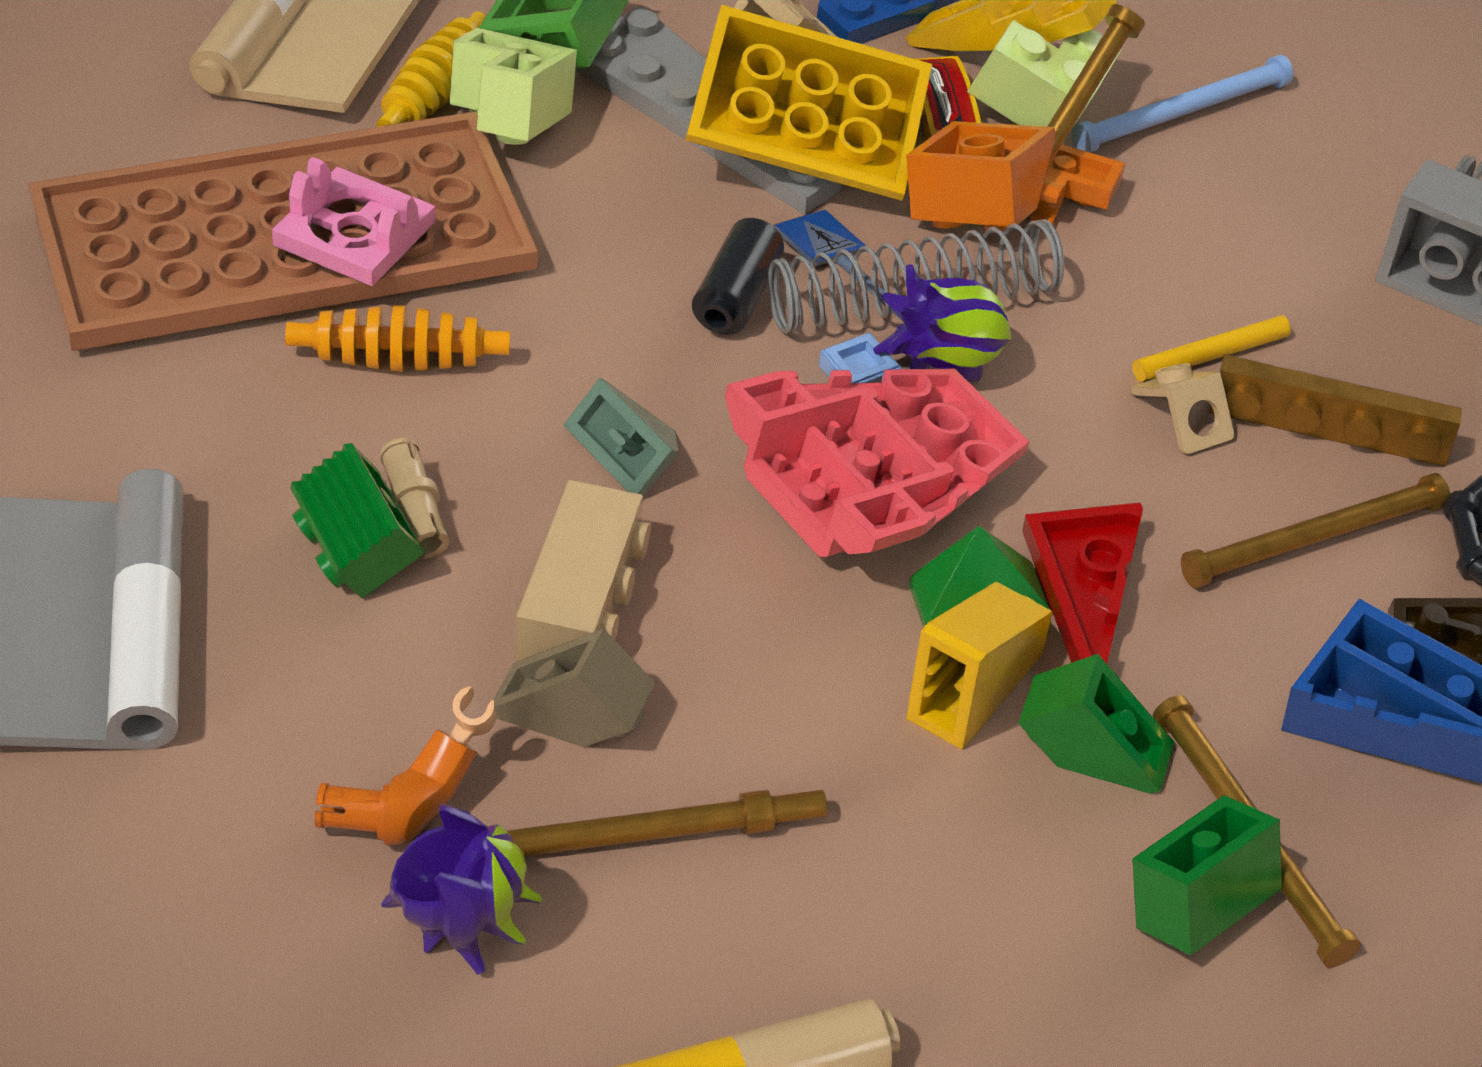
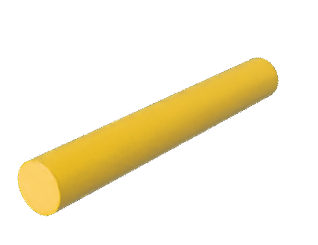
[1132,315,1291,382]

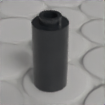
[692,218,784,335]

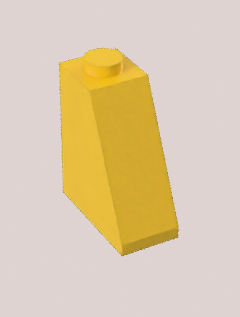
[906,582,1052,750]

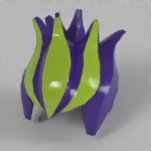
[873,264,1012,382]
[381,804,542,975]

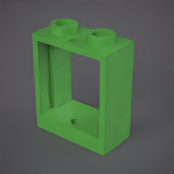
[479,0,629,68]

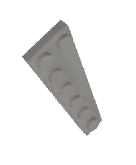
[575,6,842,215]

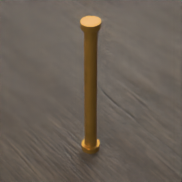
[1181,473,1450,588]
[1153,695,1361,968]

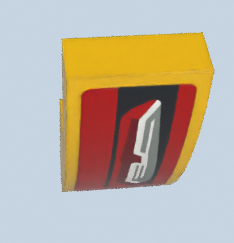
[913,56,981,140]

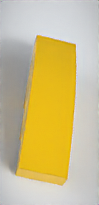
[905,0,1118,51]

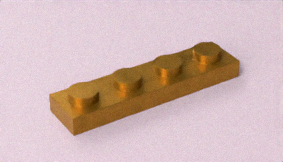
[1209,354,1462,467]

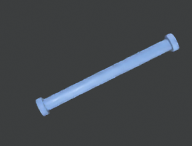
[1071,55,1294,153]

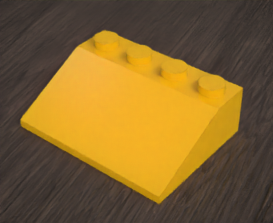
[685,4,932,201]

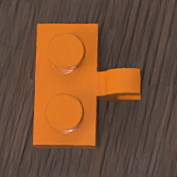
[1030,144,1126,225]

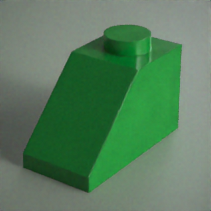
[1018,654,1174,794]

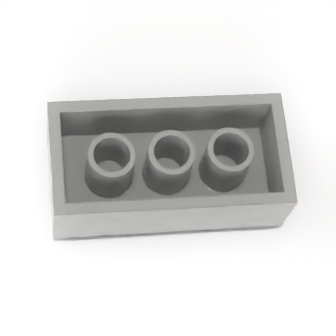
[1375,159,1482,326]

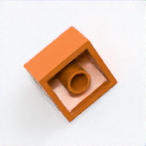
[906,121,1056,232]

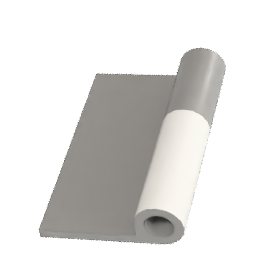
[0,469,184,750]

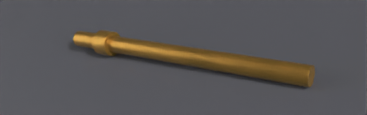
[408,789,827,857]

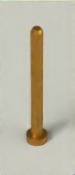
[1047,4,1145,166]

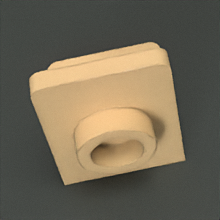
[1131,363,1234,454]

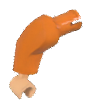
[315,686,496,845]

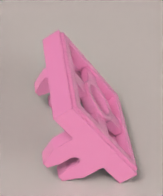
[272,157,436,287]

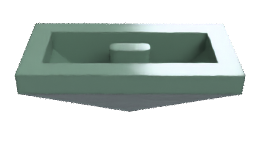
[563,378,679,497]

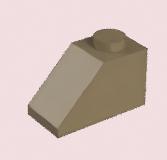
[493,628,655,747]

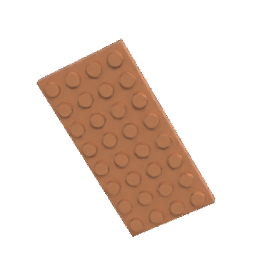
[28,111,538,351]

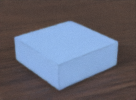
[819,332,902,383]

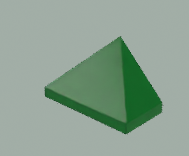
[909,525,1050,628]

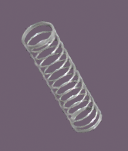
[768,219,1064,334]

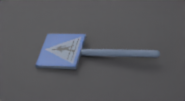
[774,210,902,321]

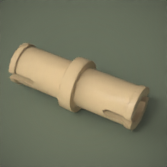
[379,438,450,559]

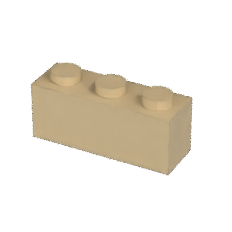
[515,480,651,661]

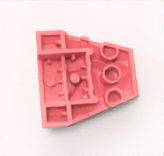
[725,369,1030,557]

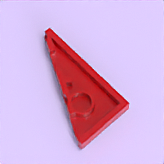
[1022,502,1143,664]

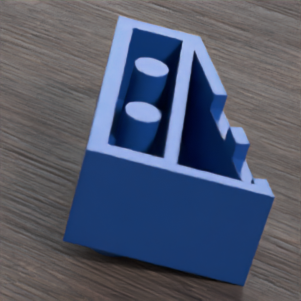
[1281,598,1482,783]

